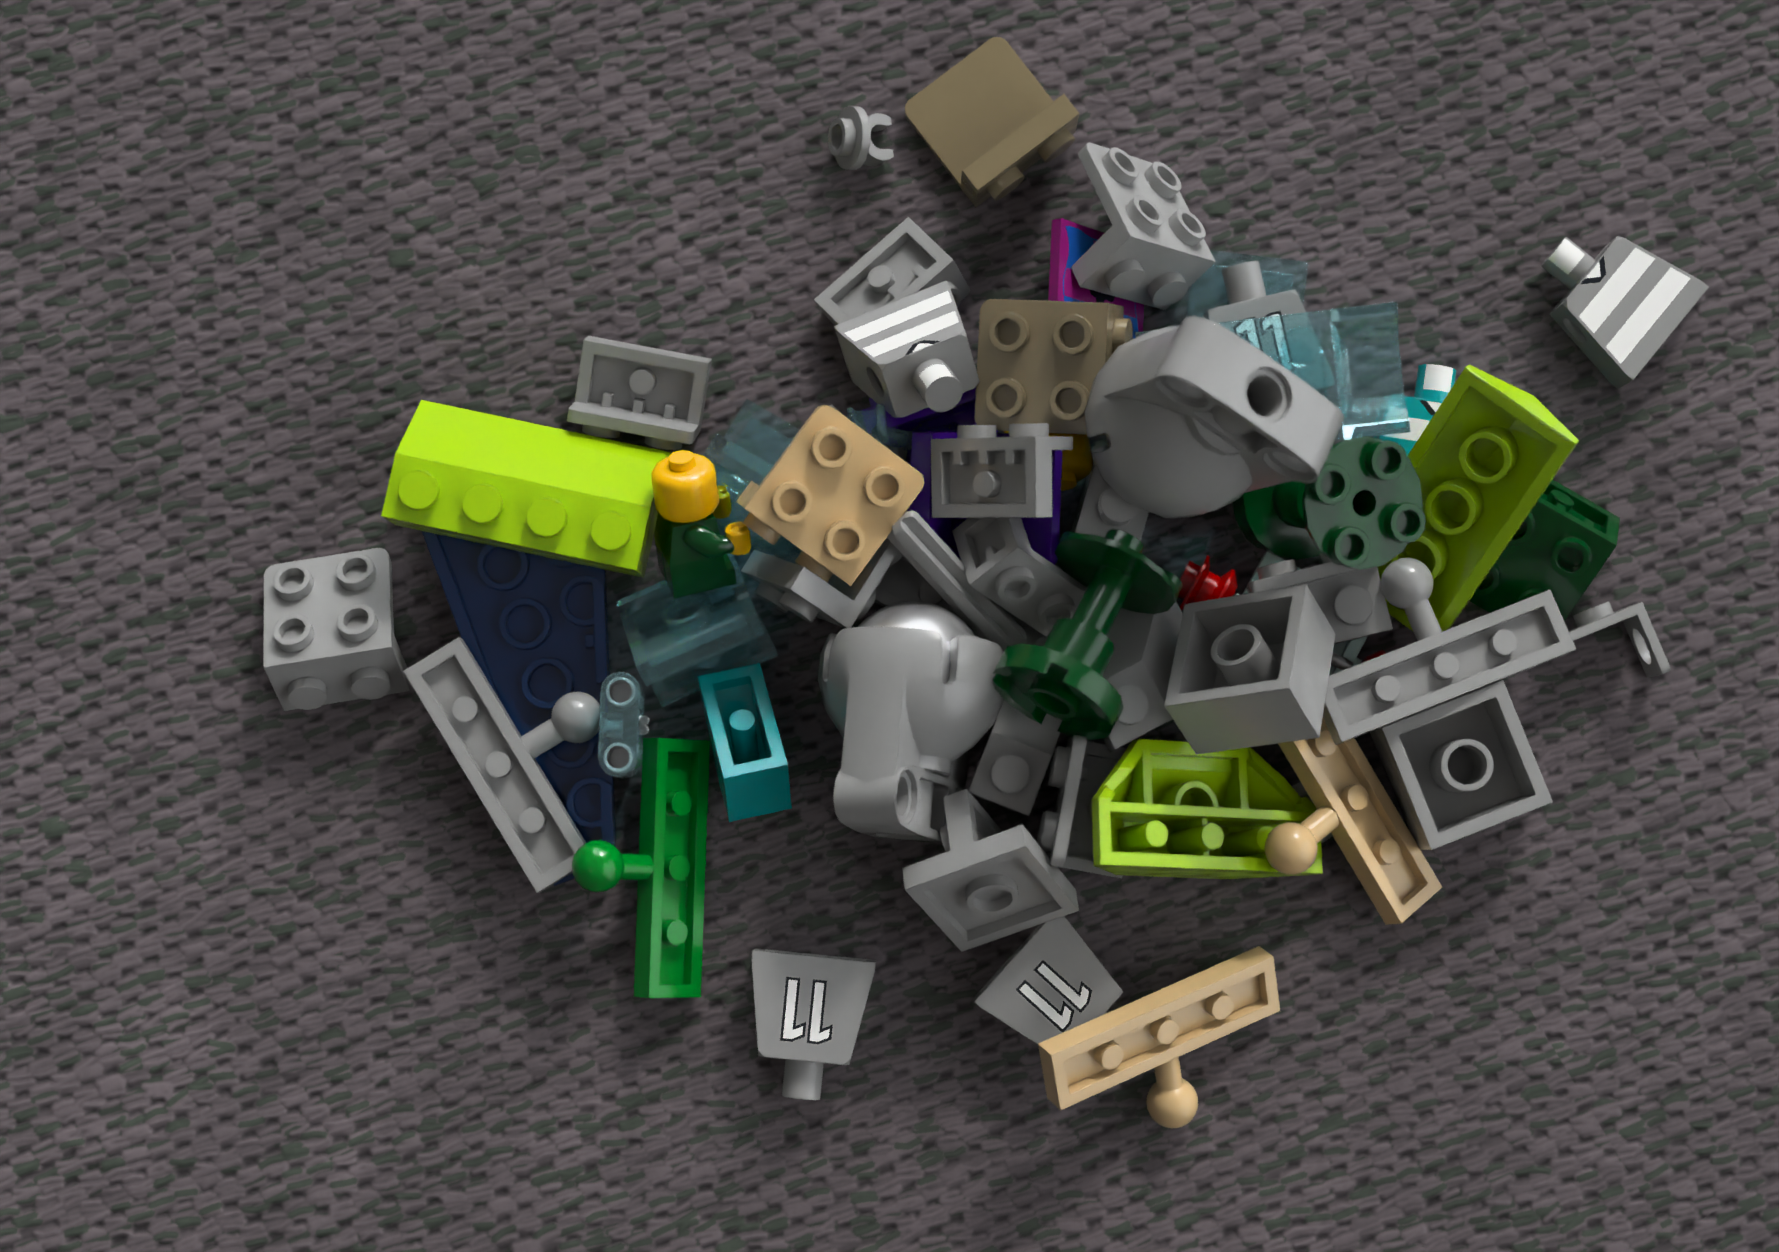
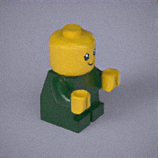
[651,450,752,599]

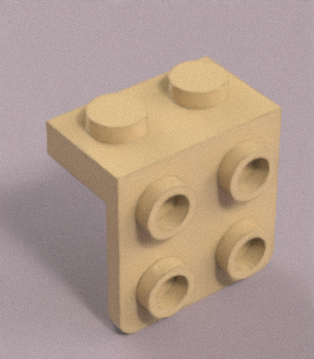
[736,405,924,586]

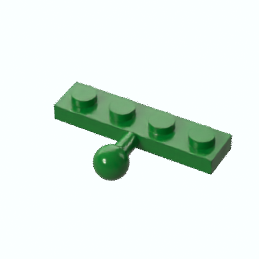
[572,738,710,998]

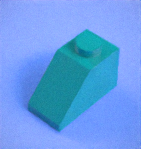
[697,663,792,822]

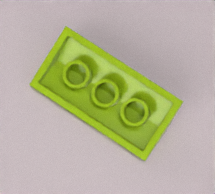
[1377,364,1579,632]

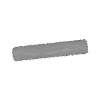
[887,510,1027,650]

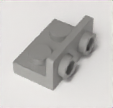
[814,217,970,326]
[931,423,1073,518]
[1246,553,1393,644]

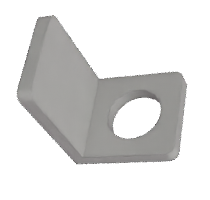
[1569,601,1671,678]

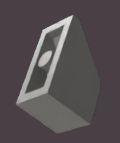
[968,699,1062,816]

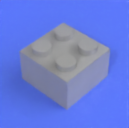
[1164,584,1336,754]
[1370,680,1553,850]

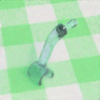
[846,404,960,451]

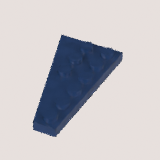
[422,531,617,886]

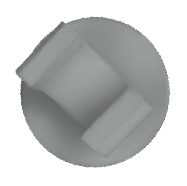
[828,106,894,170]

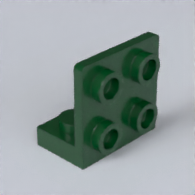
[1469,480,1620,621]

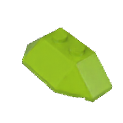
[1092,739,1323,879]

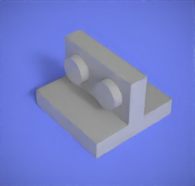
[902,789,1079,952]

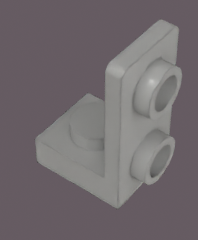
[952,517,1087,637]

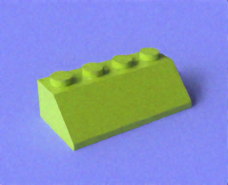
[381,400,671,578]

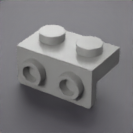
[567,336,712,450]

